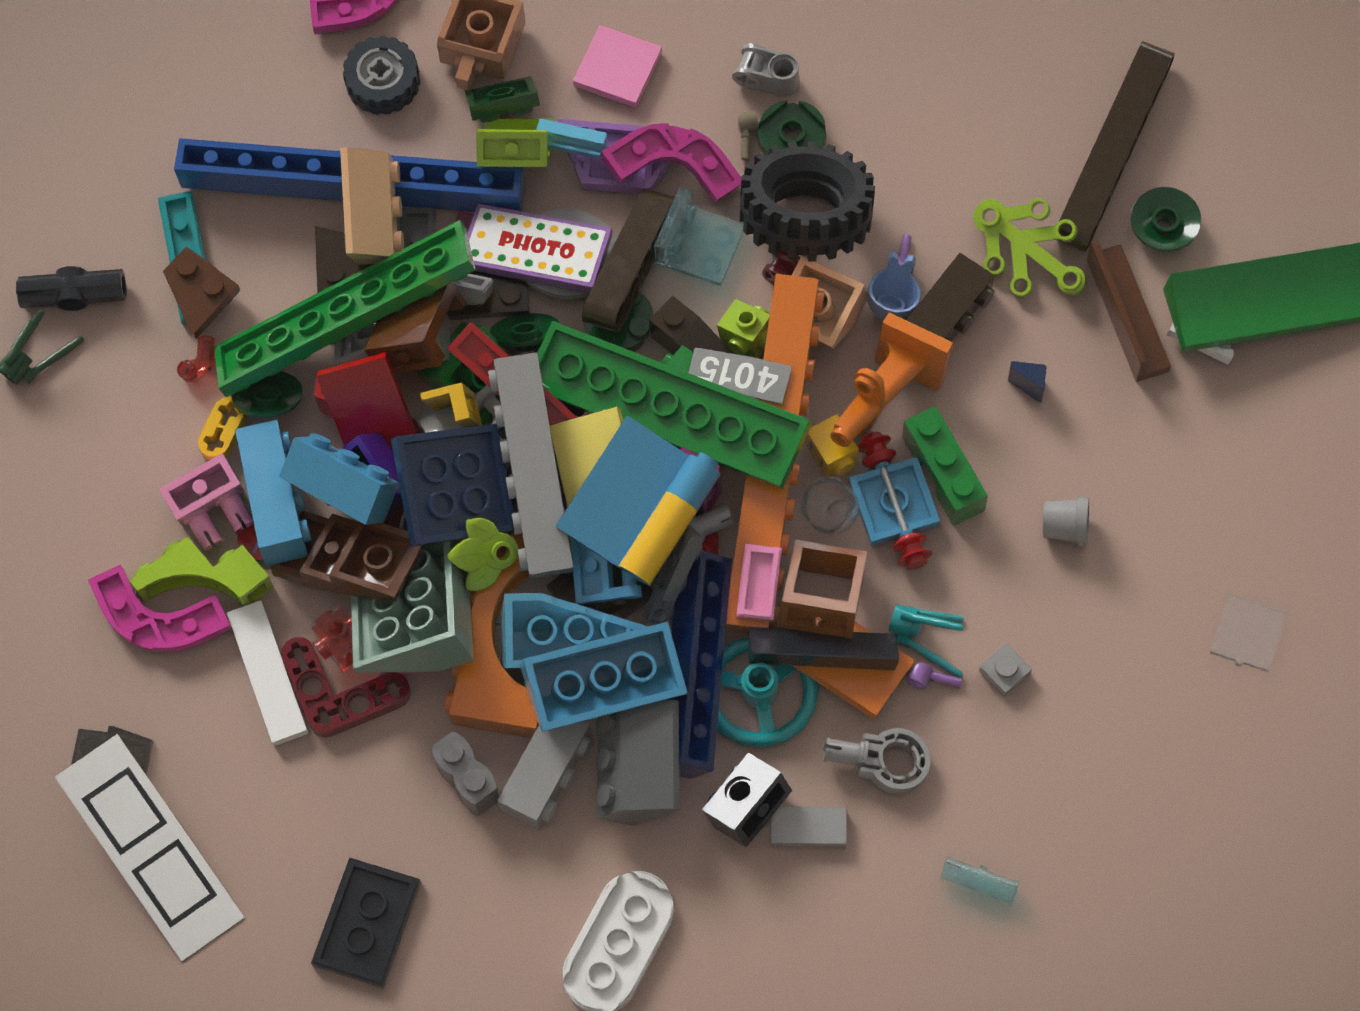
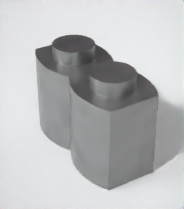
[432,732,500,816]

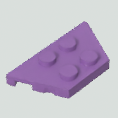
[557,119,688,194]

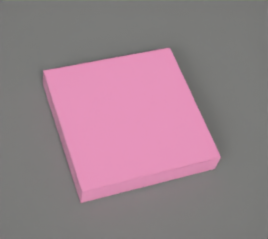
[573,25,662,108]

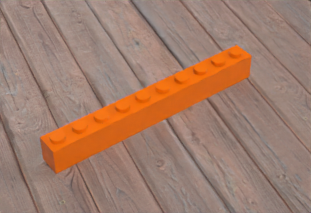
[724,274,825,633]

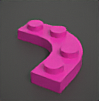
[309,0,397,34]
[599,123,741,204]
[88,564,232,653]

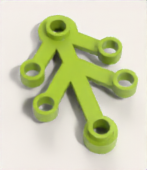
[973,198,1087,297]

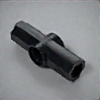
[16,266,127,311]

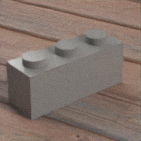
[497,721,594,830]

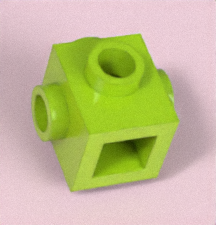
[717,299,770,359]

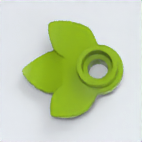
[447,518,518,591]

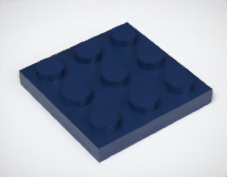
[391,424,514,547]

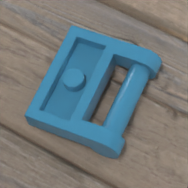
[570,537,642,605]

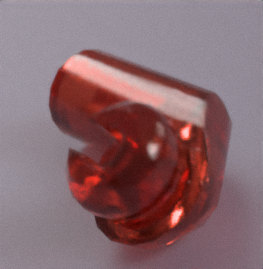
[177,335,215,382]

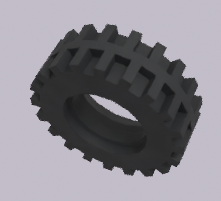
[739,141,875,262]

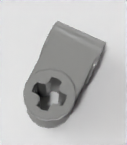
[732,43,800,97]

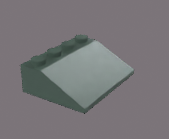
[351,540,474,673]

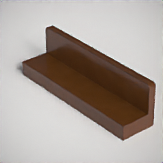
[1087,241,1171,382]

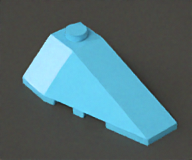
[501,593,648,668]

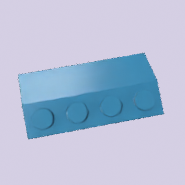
[520,622,688,732]

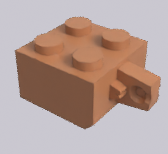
[437,0,526,91]

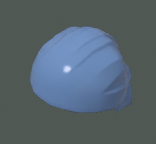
[867,251,920,320]

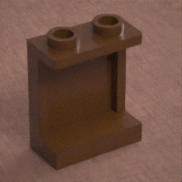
[364,282,466,373]

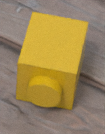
[806,414,859,478]

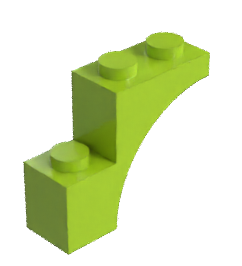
[129,536,274,607]

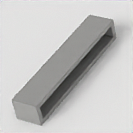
[488,352,573,579]

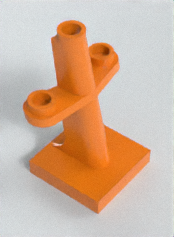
[830,312,953,447]

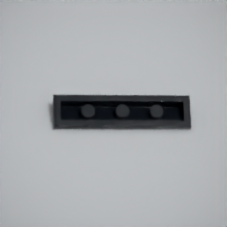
[748,627,899,670]

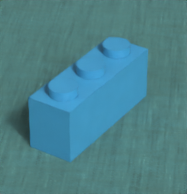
[279,433,399,525]

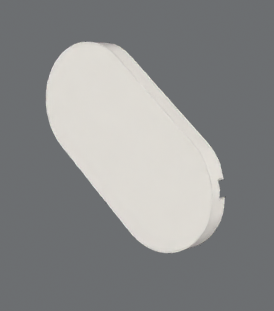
[563,871,674,1011]

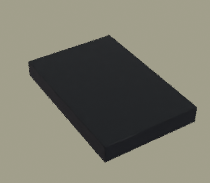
[311,857,421,988]

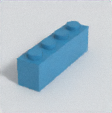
[235,419,312,566]

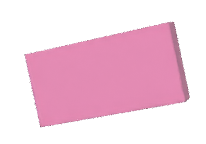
[736,544,782,622]

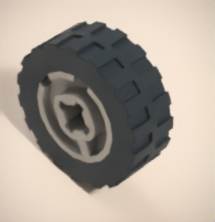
[343,36,420,115]

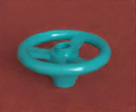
[701,637,819,748]

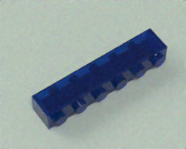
[667,550,732,779]

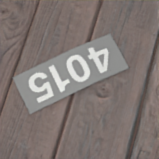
[688,347,792,404]

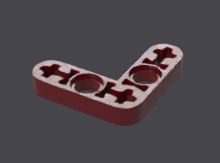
[281,637,411,738]

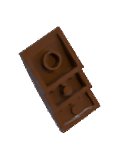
[270,511,425,601]

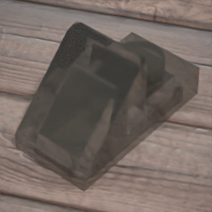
[71,726,153,776]

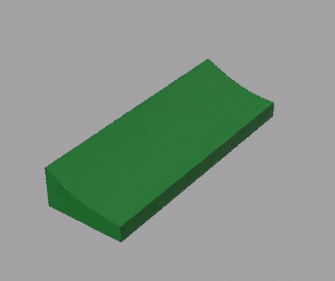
[1163,242,1360,352]

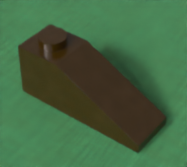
[649,295,734,355]

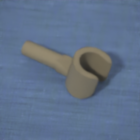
[738,110,759,160]

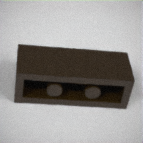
[906,253,995,347]

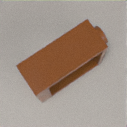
[779,540,867,639]

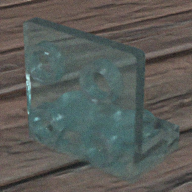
[654,187,744,285]

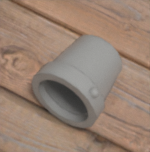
[1043,495,1089,547]

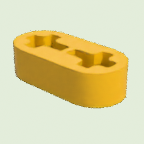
[198,396,247,461]

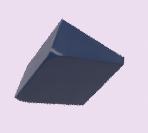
[1008,361,1047,402]

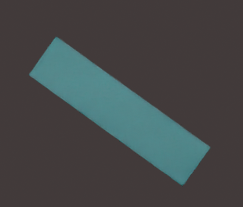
[158,191,217,325]

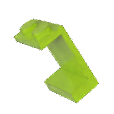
[476,118,553,167]

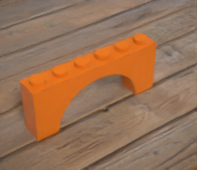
[445,512,572,738]

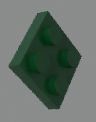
[465,76,540,123]

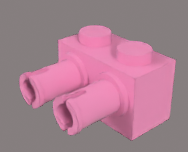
[159,453,254,552]

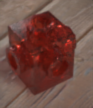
[312,606,353,672]

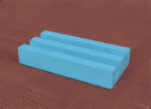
[536,119,608,159]

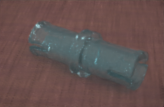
[940,856,1019,904]

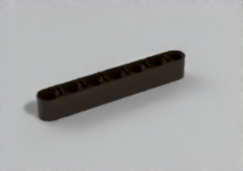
[1057,41,1175,252]

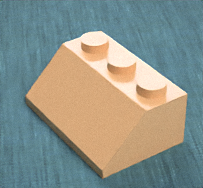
[340,147,404,265]

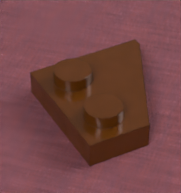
[163,246,241,339]

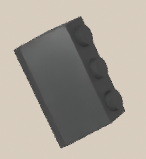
[596,700,680,826]

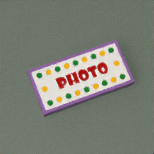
[468,204,612,293]

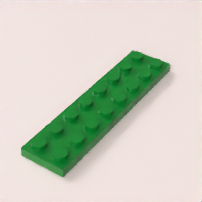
[214,220,475,397]
[537,321,812,490]

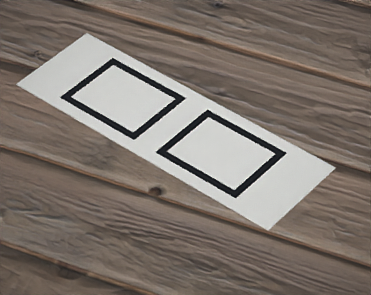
[55,734,245,961]

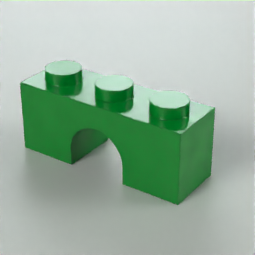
[902,406,988,526]

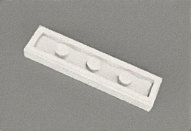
[227,600,309,746]

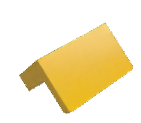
[420,382,482,428]

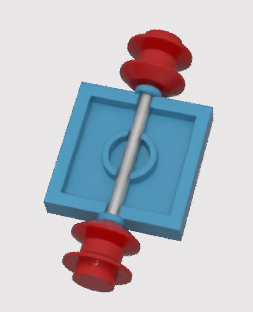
[848,432,940,570]

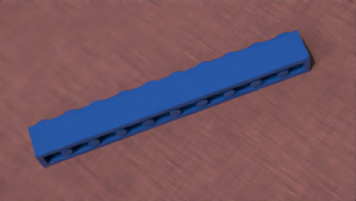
[174,138,526,212]

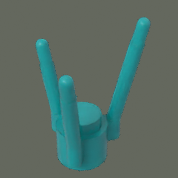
[889,604,964,678]

